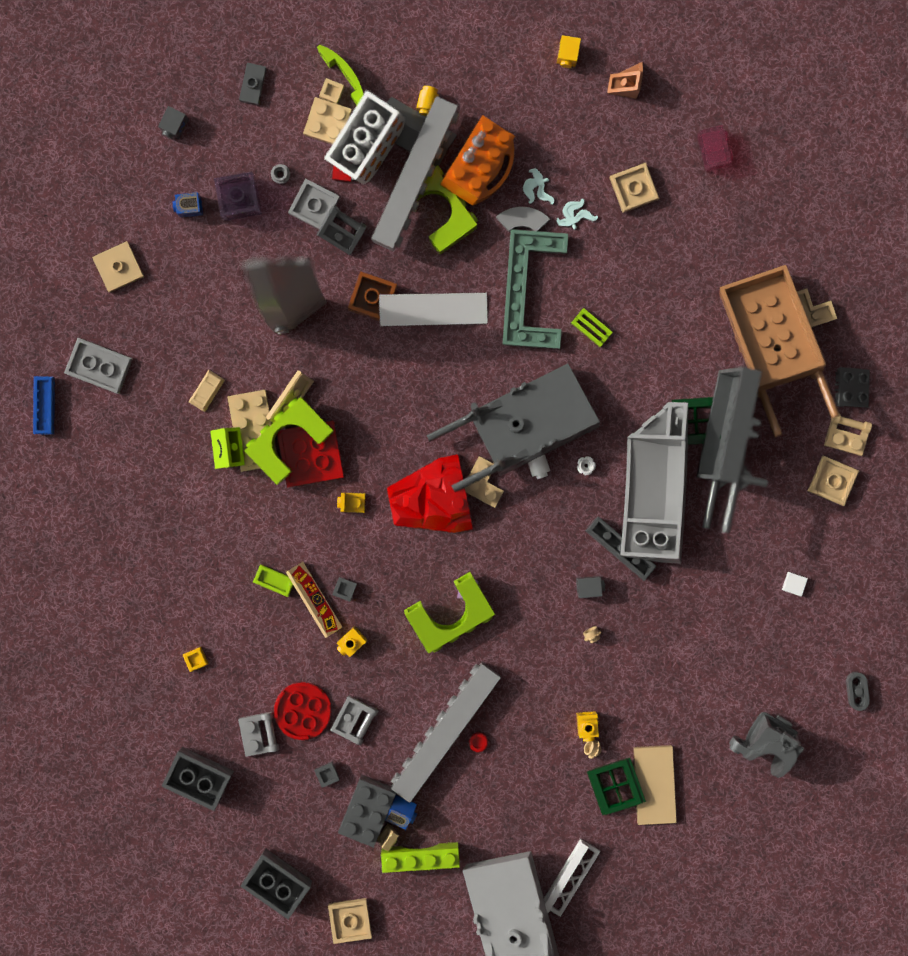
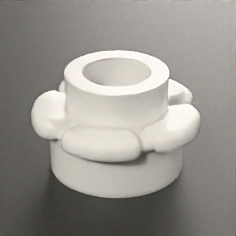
[577,456,596,475]

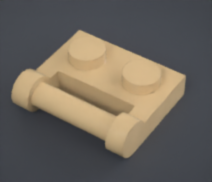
[824,414,872,456]

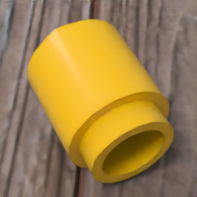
[416,86,439,117]

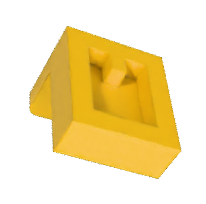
[337,493,365,513]

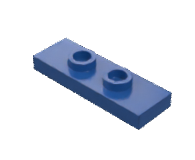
[33,376,55,434]

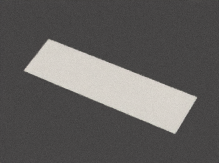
[379,293,488,326]

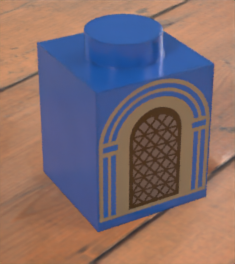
[173,192,203,218]
[385,795,417,830]

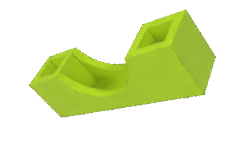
[381,842,460,873]

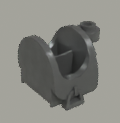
[729,712,804,778]

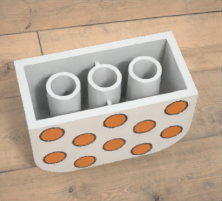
[324,91,405,184]

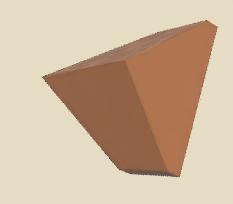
[607,62,643,99]

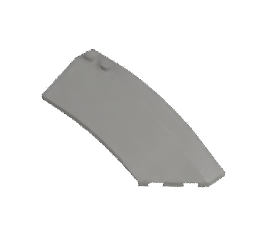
[243,258,327,335]
[620,402,688,564]

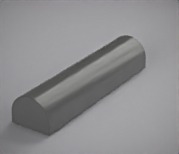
[585,516,656,581]

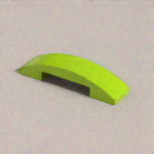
[317,45,364,106]

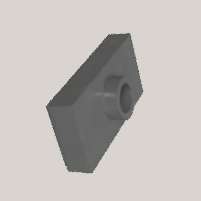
[239,63,267,106]

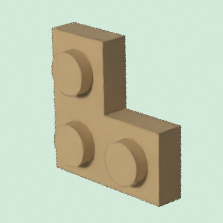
[797,289,837,327]
[465,456,504,508]

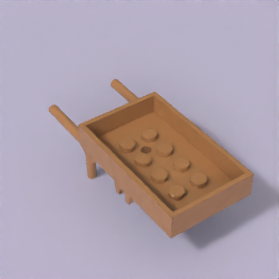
[720,265,840,437]

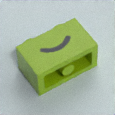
[211,427,245,469]

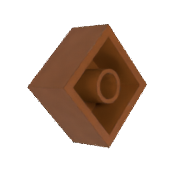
[348,271,398,321]

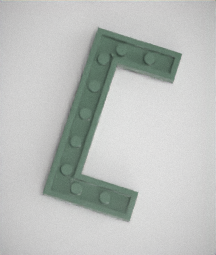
[502,230,568,349]

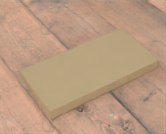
[634,745,676,825]

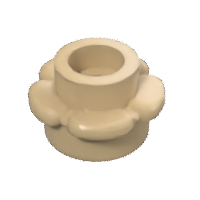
[583,626,601,643]
[584,740,601,759]

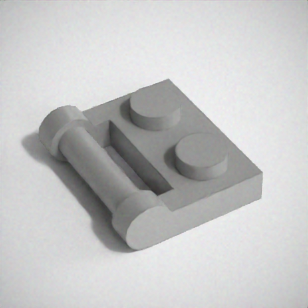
[330,695,379,745]
[238,712,280,757]

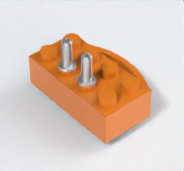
[440,115,515,206]

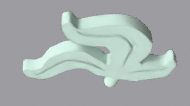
[523,168,554,205]
[556,199,598,230]

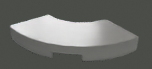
[496,207,550,232]

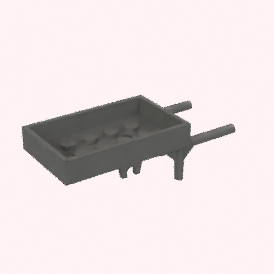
[426,364,600,492]
[696,367,768,533]

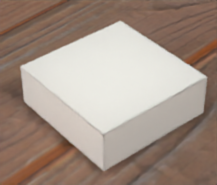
[782,572,808,597]

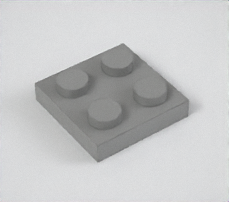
[288,178,340,229]

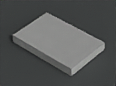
[64,338,133,394]

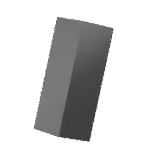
[386,97,457,167]

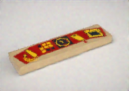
[286,562,342,638]

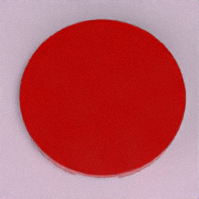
[274,682,332,740]

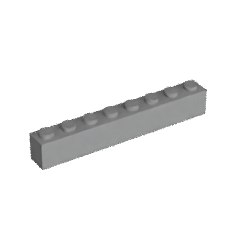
[372,96,460,252]
[391,662,501,803]

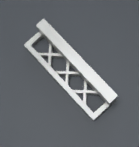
[544,839,600,917]

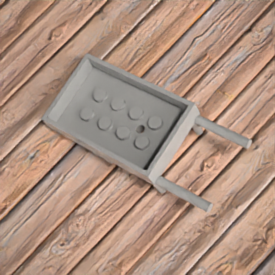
[463,851,559,956]

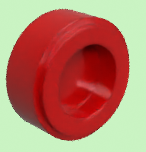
[469,732,488,752]

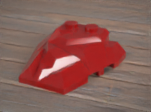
[387,454,473,533]

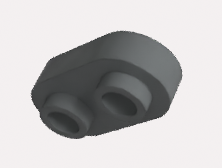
[846,672,869,711]

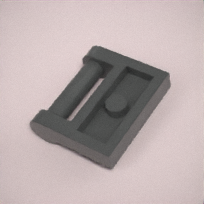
[316,205,367,255]

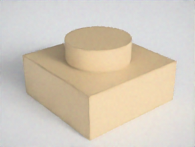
[319,78,344,104]
[377,824,399,851]

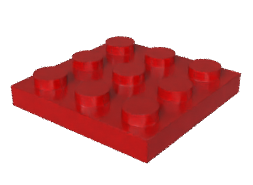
[277,421,344,488]

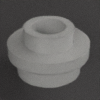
[271,164,290,184]

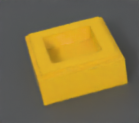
[183,647,208,672]

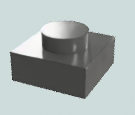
[332,576,357,602]
[314,761,340,788]

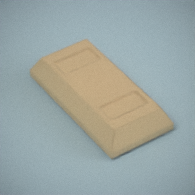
[189,370,225,412]

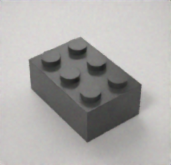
[161,747,234,811]
[338,775,396,848]
[240,848,312,919]

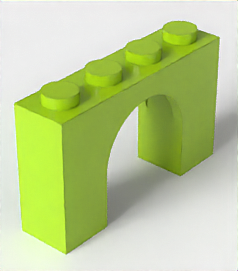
[417,165,478,255]
[245,397,334,485]
[404,572,495,654]

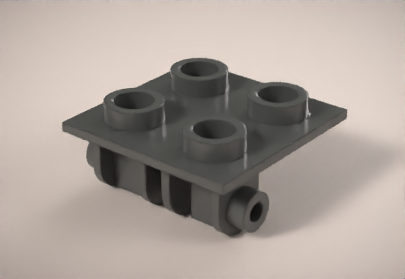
[834,367,870,408]

